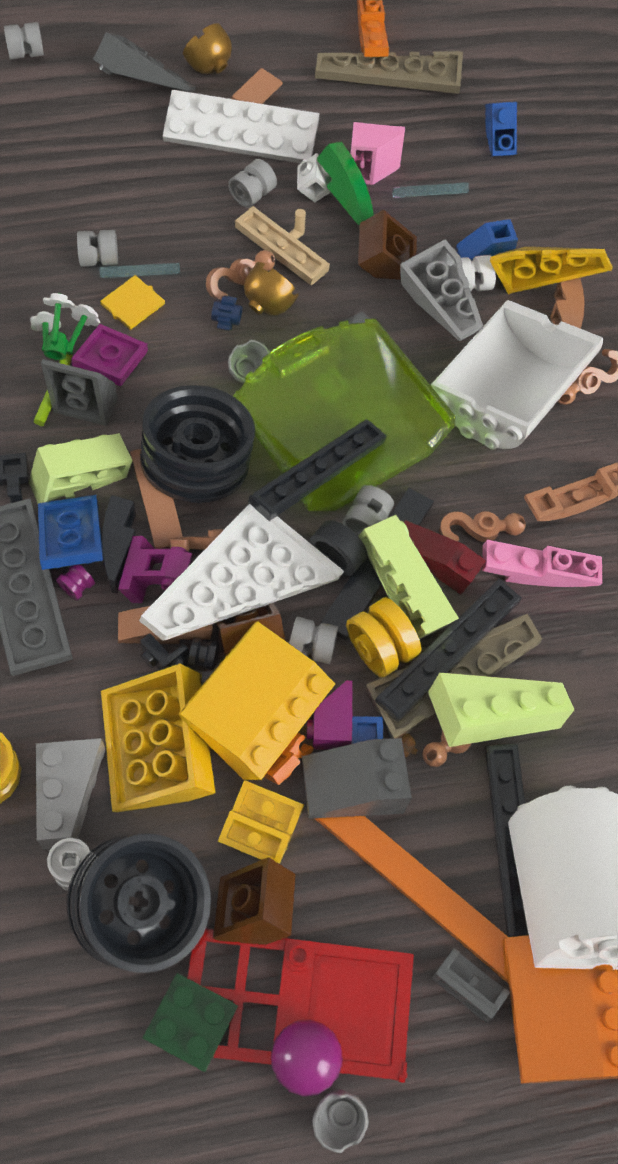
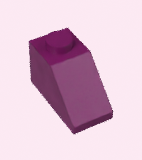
[307,680,353,750]

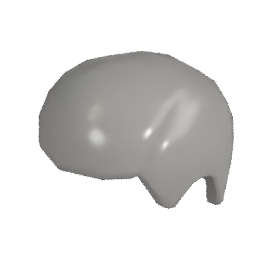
[228,339,271,385]
[313,1090,369,1153]

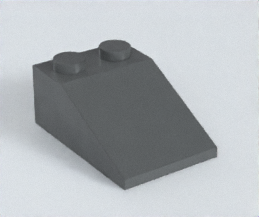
[41,359,118,426]
[301,738,412,819]

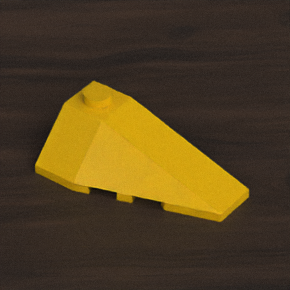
[490,247,612,294]

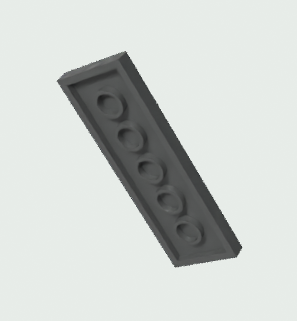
[0,499,73,676]

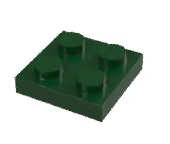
[143,973,238,1072]

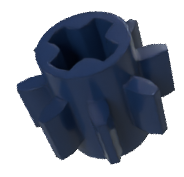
[211,295,243,331]

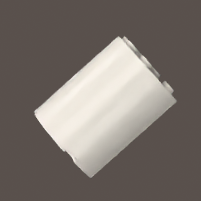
[431,300,603,450]
[508,786,618,970]

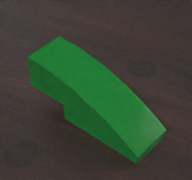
[316,141,374,226]

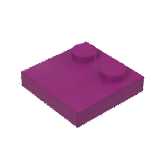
[72,324,148,387]

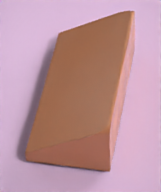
[230,68,283,104]

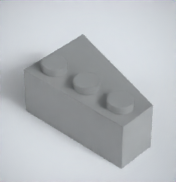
[36,738,106,850]

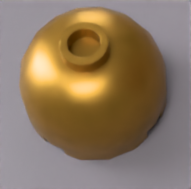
[183,23,232,74]
[244,262,299,315]

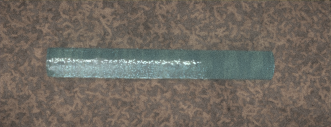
[392,182,469,198]
[100,263,180,278]

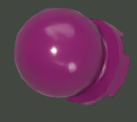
[271,1019,343,1096]

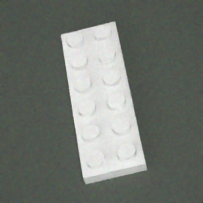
[163,90,319,163]

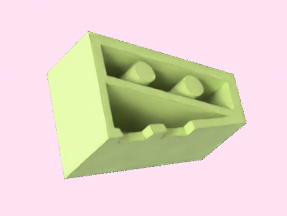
[29,433,133,503]

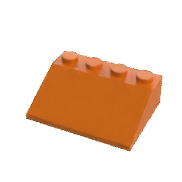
[503,935,618,1084]

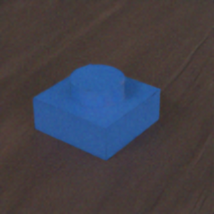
[352,716,383,744]

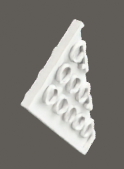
[139,504,344,641]

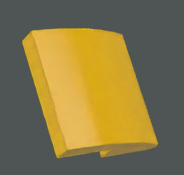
[218,780,305,864]

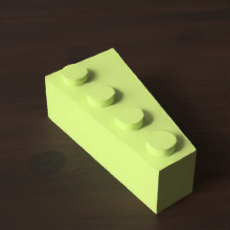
[358,515,459,639]
[428,673,574,747]

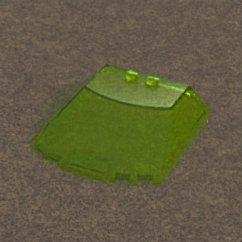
[233,319,456,511]

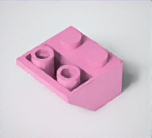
[351,122,405,185]

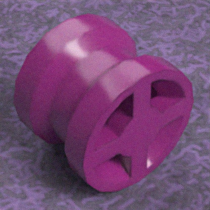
[56,564,95,601]

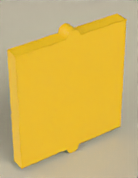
[100,275,165,330]

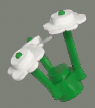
[30,293,100,360]

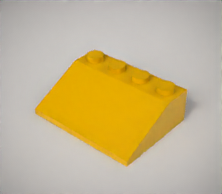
[178,622,335,780]
[101,664,215,812]

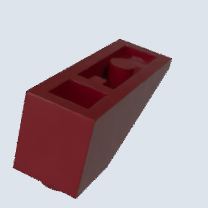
[404,520,486,595]

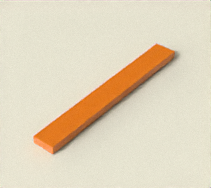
[314,816,509,984]

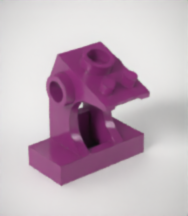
[118,536,193,603]

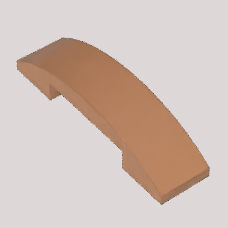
[130,449,183,549]
[524,462,618,521]

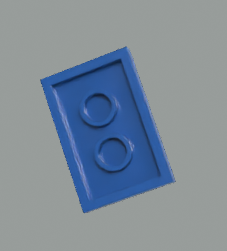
[38,495,103,570]

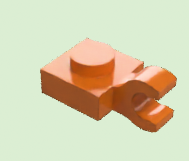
[264,733,313,785]

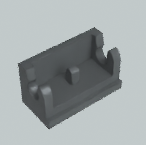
[431,948,510,1023]

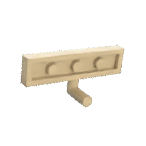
[235,206,330,286]

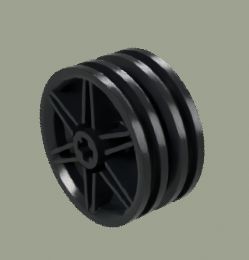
[140,385,255,503]
[66,834,211,973]

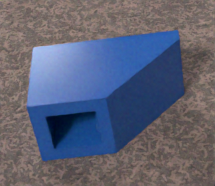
[485,102,517,156]
[456,219,518,261]

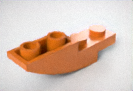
[357,0,389,57]

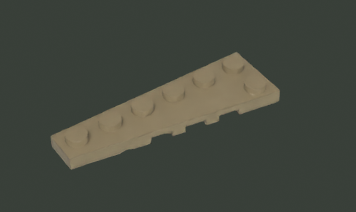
[315,51,463,94]
[365,614,542,739]

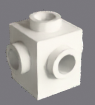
[297,153,332,202]

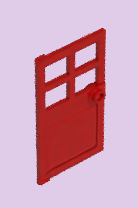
[188,929,414,1083]

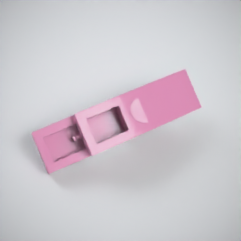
[482,540,602,587]

